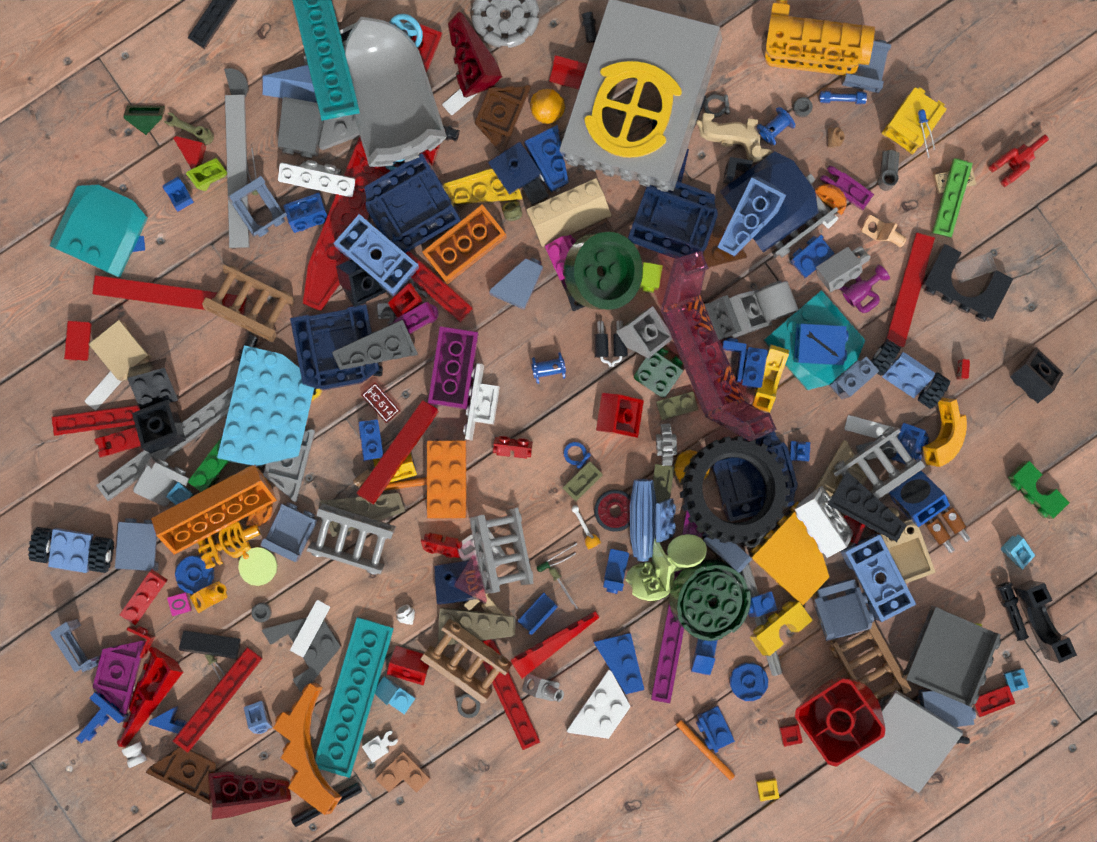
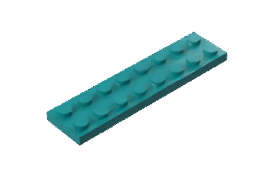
[292,0,360,121]
[315,617,394,778]

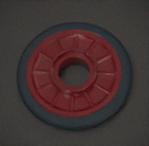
[594,490,631,532]

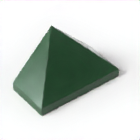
[123,105,165,135]

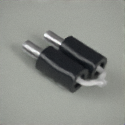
[594,320,628,367]

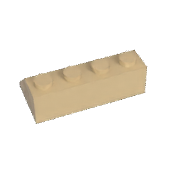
[526,178,611,248]

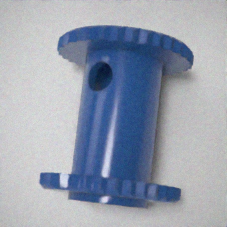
[757,107,795,146]
[531,352,566,384]

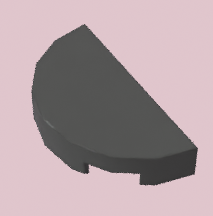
[224,68,249,98]

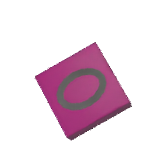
[167,592,192,616]

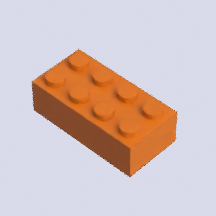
[422,204,507,285]
[427,441,467,518]

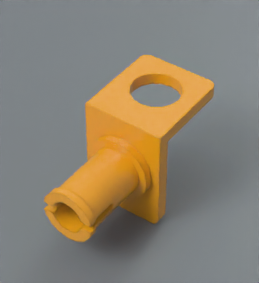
[190,581,228,613]

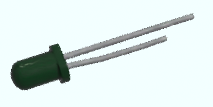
[537,543,577,572]

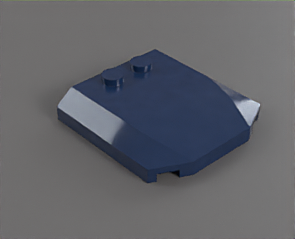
[720,151,819,253]
[364,153,462,253]
[628,181,718,264]
[290,304,379,391]
[711,431,798,522]

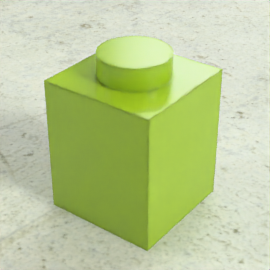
[640,262,663,293]

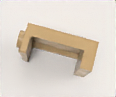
[89,320,152,381]

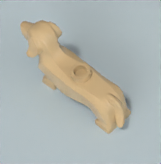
[696,113,773,163]

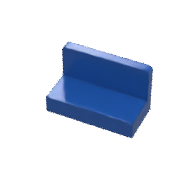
[518,593,558,635]

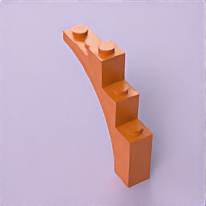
[273,683,342,815]

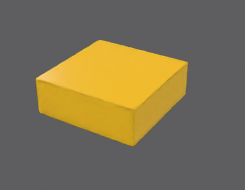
[756,778,779,801]

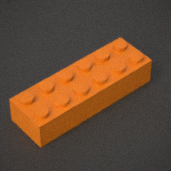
[151,465,277,555]

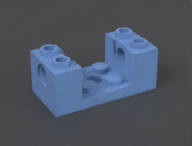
[334,214,419,297]
[840,534,916,622]

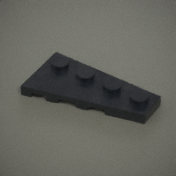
[827,470,907,542]

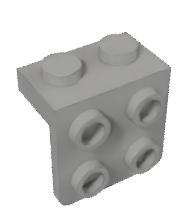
[133,457,189,507]

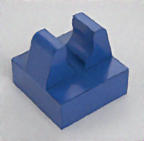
[790,441,811,462]

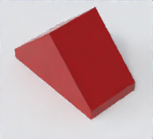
[173,136,206,169]
[388,283,423,318]

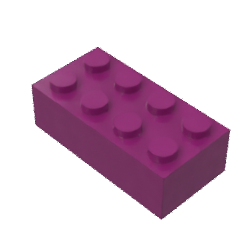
[428,327,479,410]

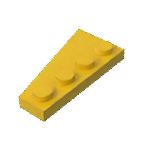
[443,169,523,204]

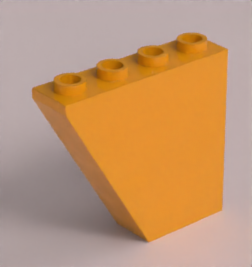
[750,501,829,605]

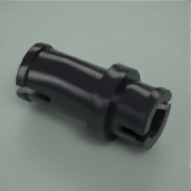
[581,12,597,43]
[443,125,460,142]
[236,334,259,362]

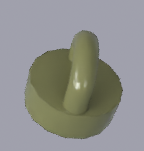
[502,201,522,221]

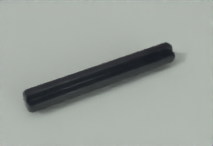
[291,782,363,827]

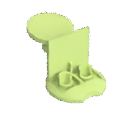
[625,534,707,601]

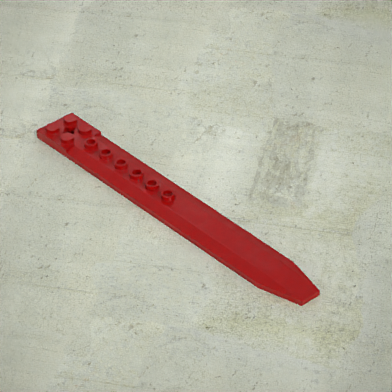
[303,20,443,311]

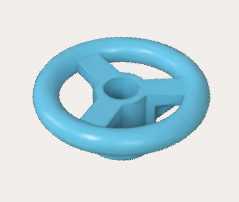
[389,14,423,48]

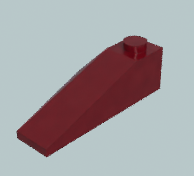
[448,12,503,98]
[208,771,291,820]

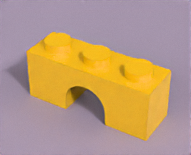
[750,601,813,656]

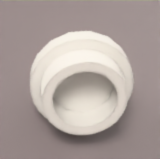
[396,605,415,625]

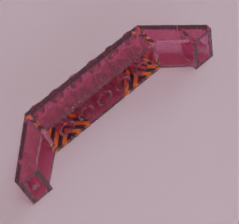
[661,251,777,441]

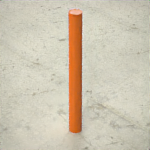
[384,477,427,491]
[676,720,735,780]

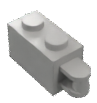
[816,246,870,292]

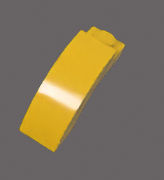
[752,345,789,412]

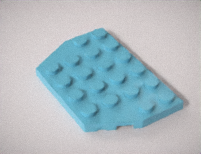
[217,345,314,466]

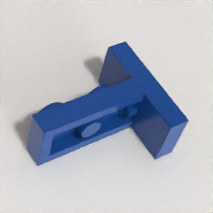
[76,691,128,743]

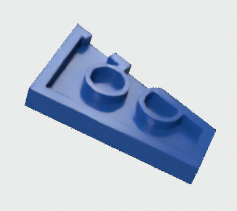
[524,125,569,193]
[593,633,644,694]

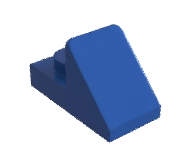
[691,638,718,675]
[149,706,187,734]

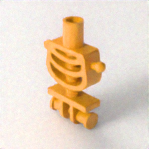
[198,522,261,569]

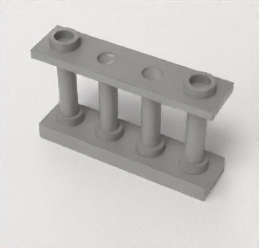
[773,174,838,258]
[832,427,926,499]
[307,503,396,574]
[469,508,534,594]

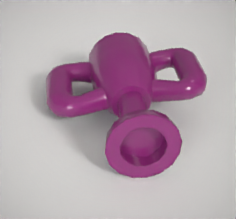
[839,264,890,313]

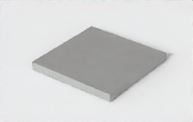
[857,690,963,793]

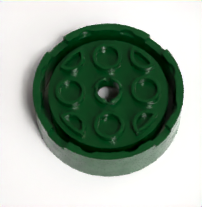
[564,232,643,310]
[669,559,751,641]

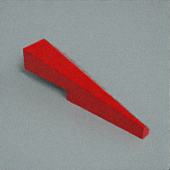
[511,611,599,679]
[117,647,184,748]

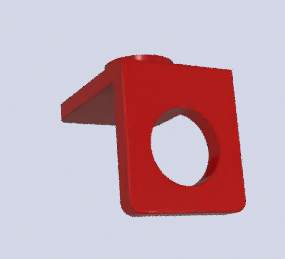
[126,626,156,658]

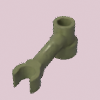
[164,113,214,145]

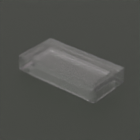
[954,252,997,283]

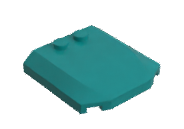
[49,185,148,278]
[763,290,866,390]

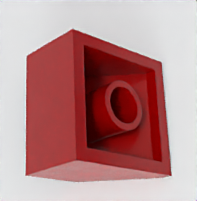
[596,393,644,438]

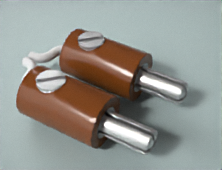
[925,507,971,553]

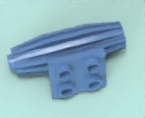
[630,479,676,561]

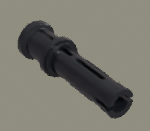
[995,582,1029,641]

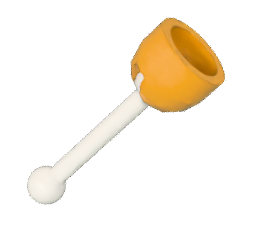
[571,505,602,550]

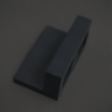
[723,157,753,184]

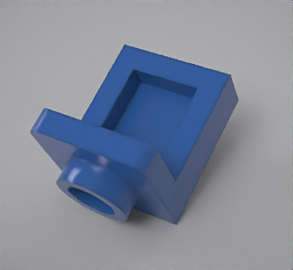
[162,177,194,212]
[748,592,777,617]

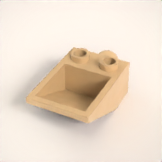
[875,507,936,583]

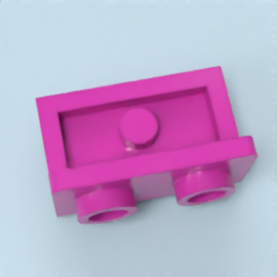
[545,235,576,280]

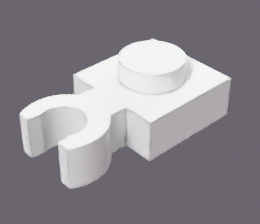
[362,730,398,763]

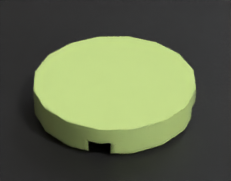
[238,547,278,586]

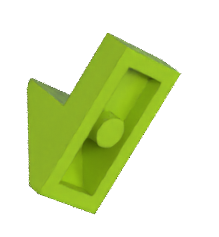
[186,158,227,191]

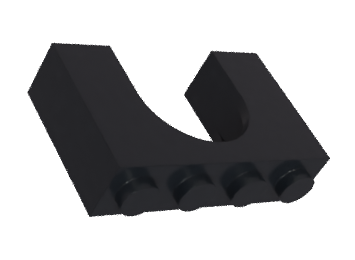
[921,244,1013,322]
[1013,580,1077,663]

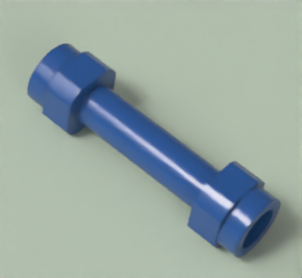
[819,91,867,104]

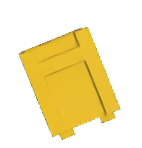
[881,87,947,155]

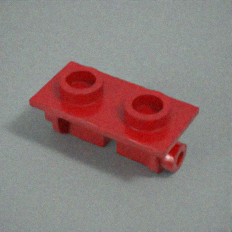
[493,436,533,459]
[420,533,462,558]

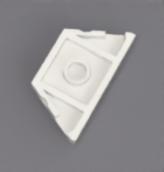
[567,669,630,739]

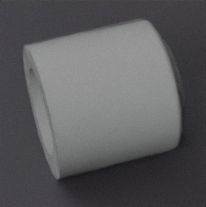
[755,281,799,322]

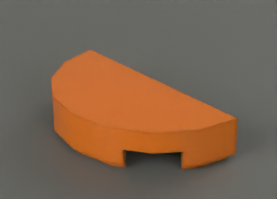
[814,184,847,215]
[245,503,273,527]

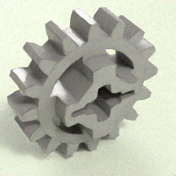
[656,424,677,466]

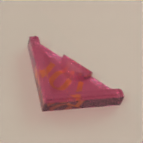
[455,555,487,604]

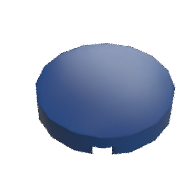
[175,556,214,594]
[730,662,768,701]

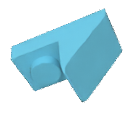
[1001,534,1035,570]
[375,676,416,715]

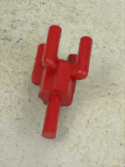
[988,134,1049,187]

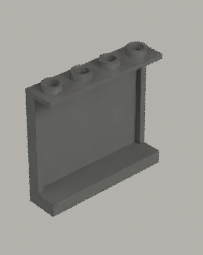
[902,606,1001,707]

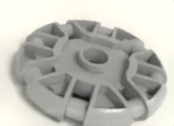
[471,0,539,48]

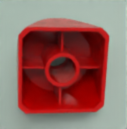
[795,677,886,767]

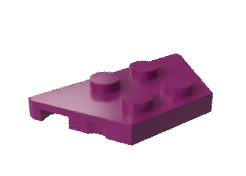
[92,640,146,714]

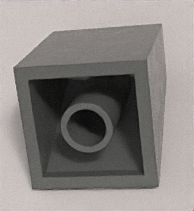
[278,97,324,159]

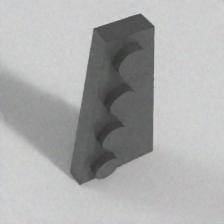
[332,320,418,370]

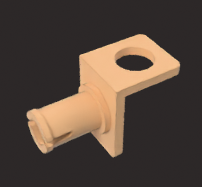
[861,215,906,247]

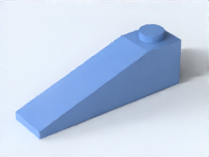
[263,65,317,103]
[718,177,786,256]

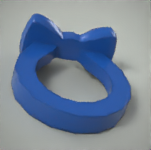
[564,442,591,469]

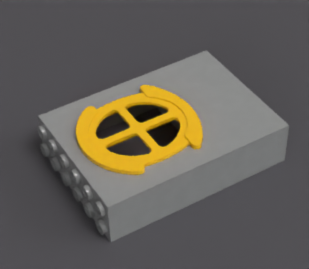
[559,0,723,192]

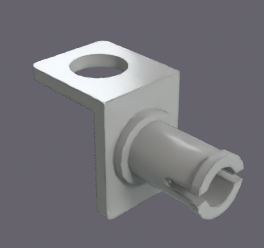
[522,673,564,702]

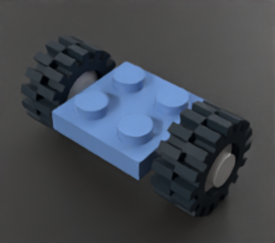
[871,339,951,409]
[28,527,114,573]

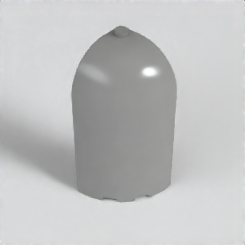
[344,17,447,167]

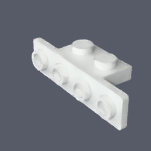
[278,160,355,197]
[463,363,500,441]

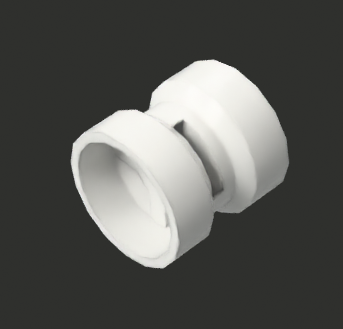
[122,742,147,768]

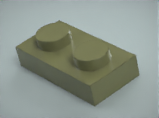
[656,392,699,420]
[563,461,603,502]
[653,464,674,503]

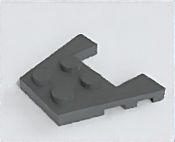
[261,618,341,694]

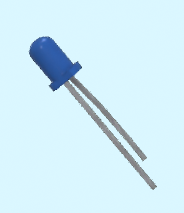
[918,109,935,158]

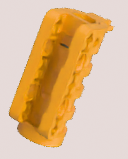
[765,0,875,76]

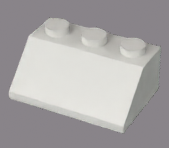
[795,486,854,558]

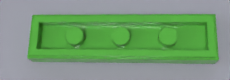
[932,158,973,238]

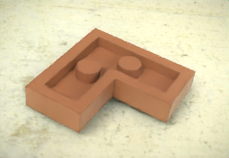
[376,751,431,793]

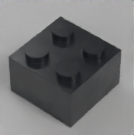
[127,358,179,410]
[132,400,186,454]

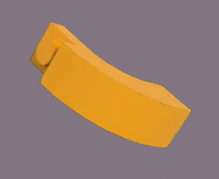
[923,398,967,467]

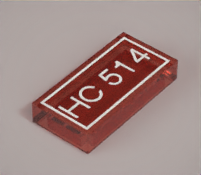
[361,382,401,424]

